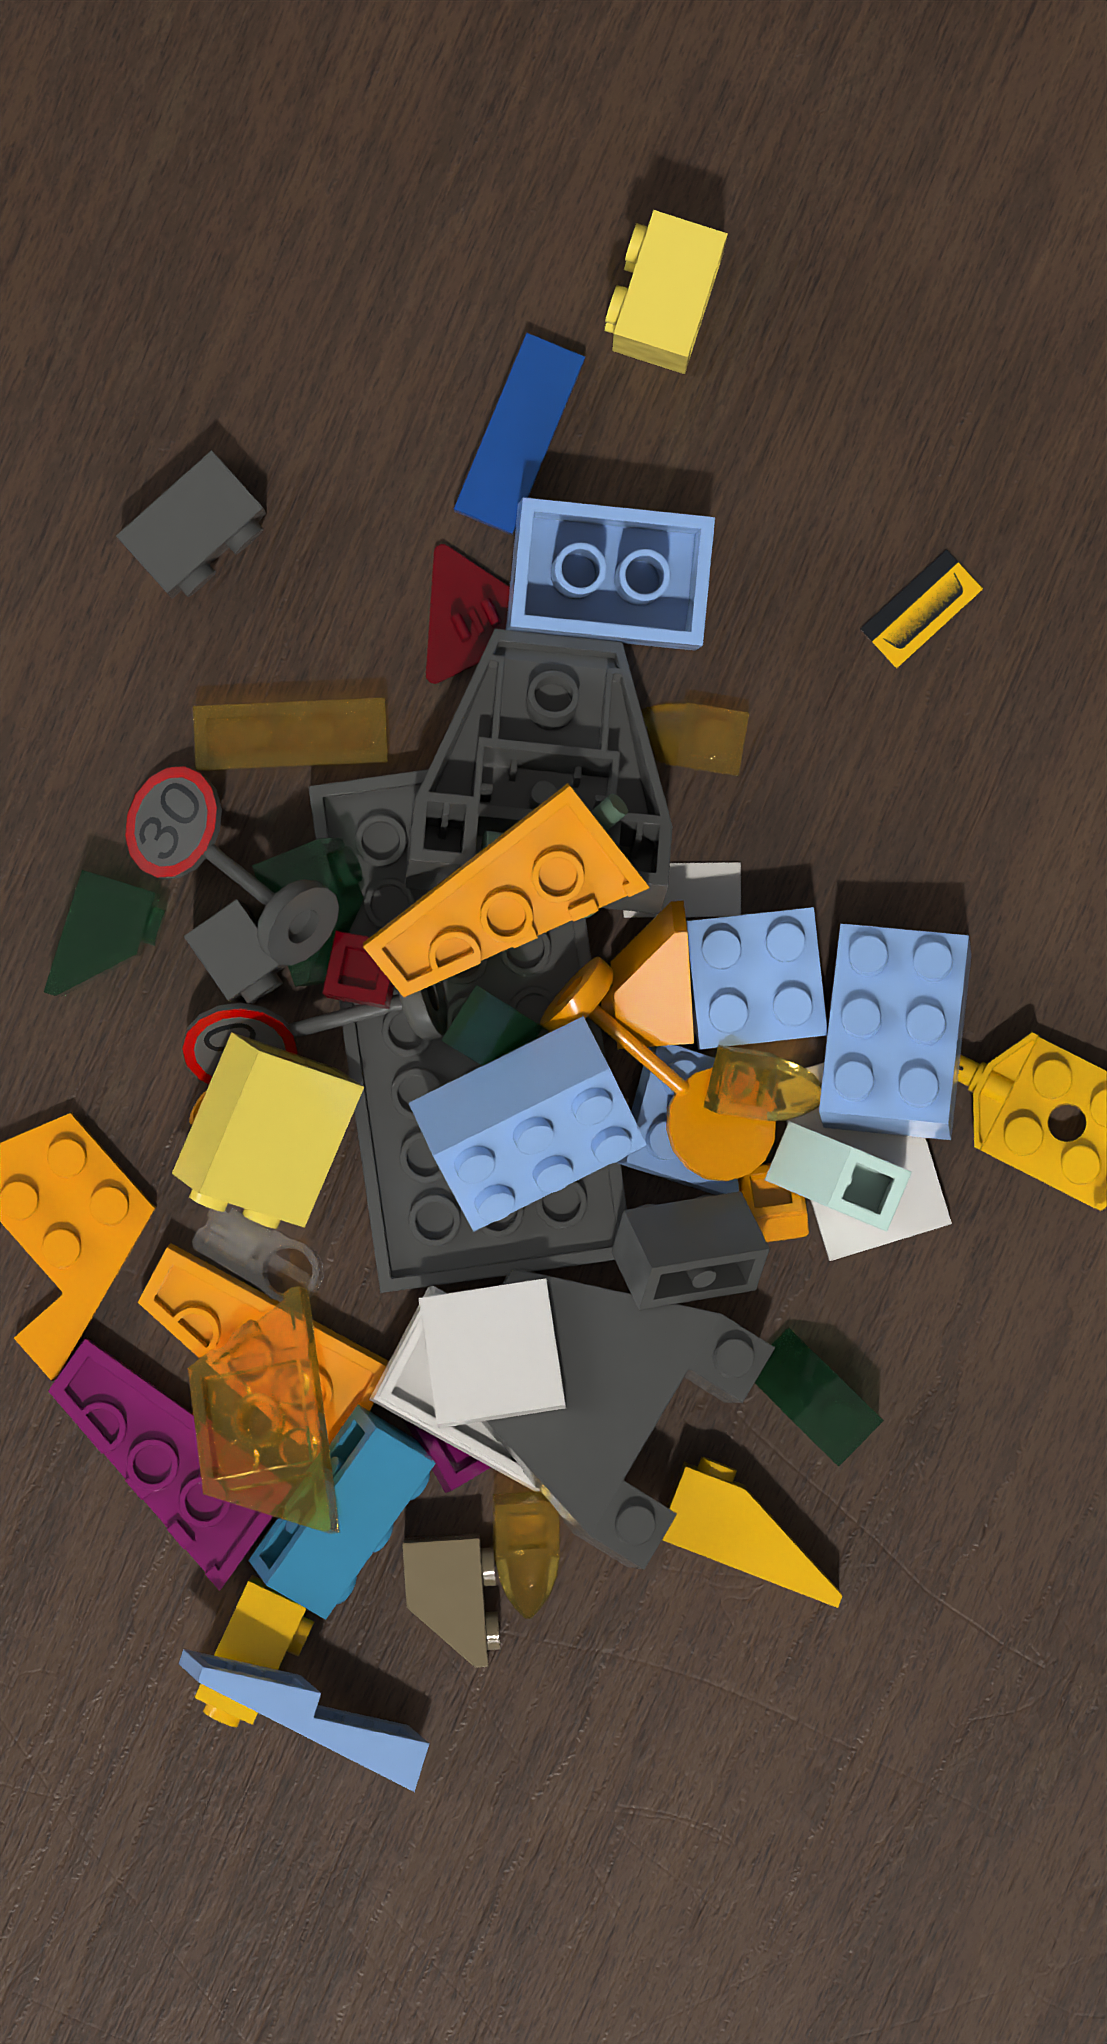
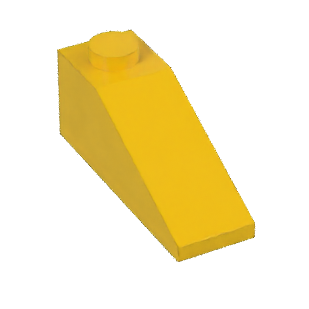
[662,1456,842,1608]

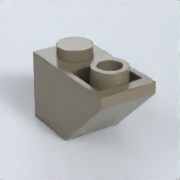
[402,1532,500,1668]

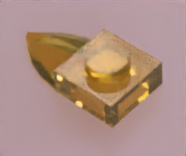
[641,702,749,777]
[703,1045,822,1121]
[493,1492,560,1619]

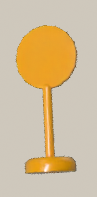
[540,957,776,1182]

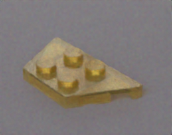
[188,1286,340,1534]

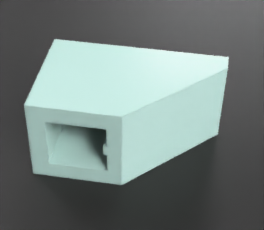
[764,1121,912,1232]

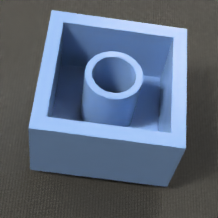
[686,907,828,1049]

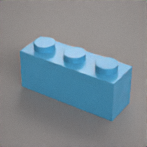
[248,1405,436,1620]

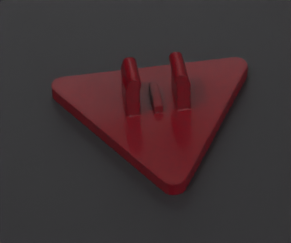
[426,544,510,684]

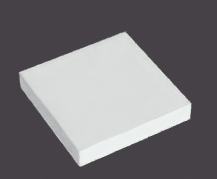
[419,1278,566,1428]

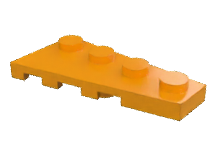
[363,783,650,997]
[138,1243,389,1462]

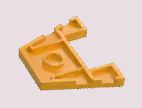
[0,1113,156,1381]

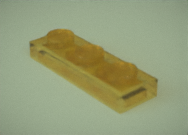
[193,698,388,771]

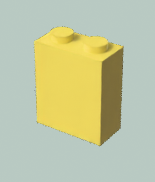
[172,1032,364,1229]

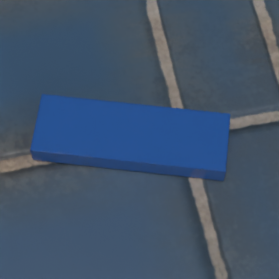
[454,333,586,536]

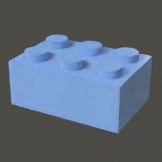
[506,497,715,651]
[819,923,972,1140]
[409,1016,647,1232]

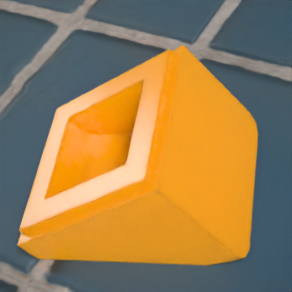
[738,1163,809,1242]

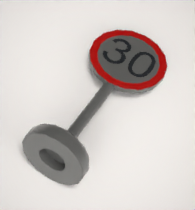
[125,766,339,965]
[182,982,448,1084]

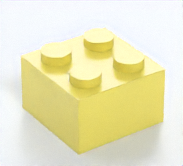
[604,210,728,374]

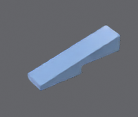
[179,1649,430,1792]

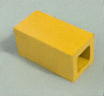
[194,1575,314,1727]

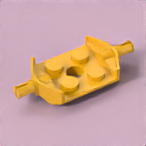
[958,1032,1107,1211]

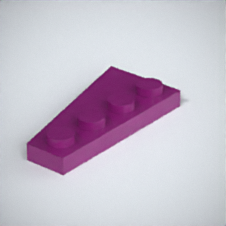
[48,1337,295,1591]

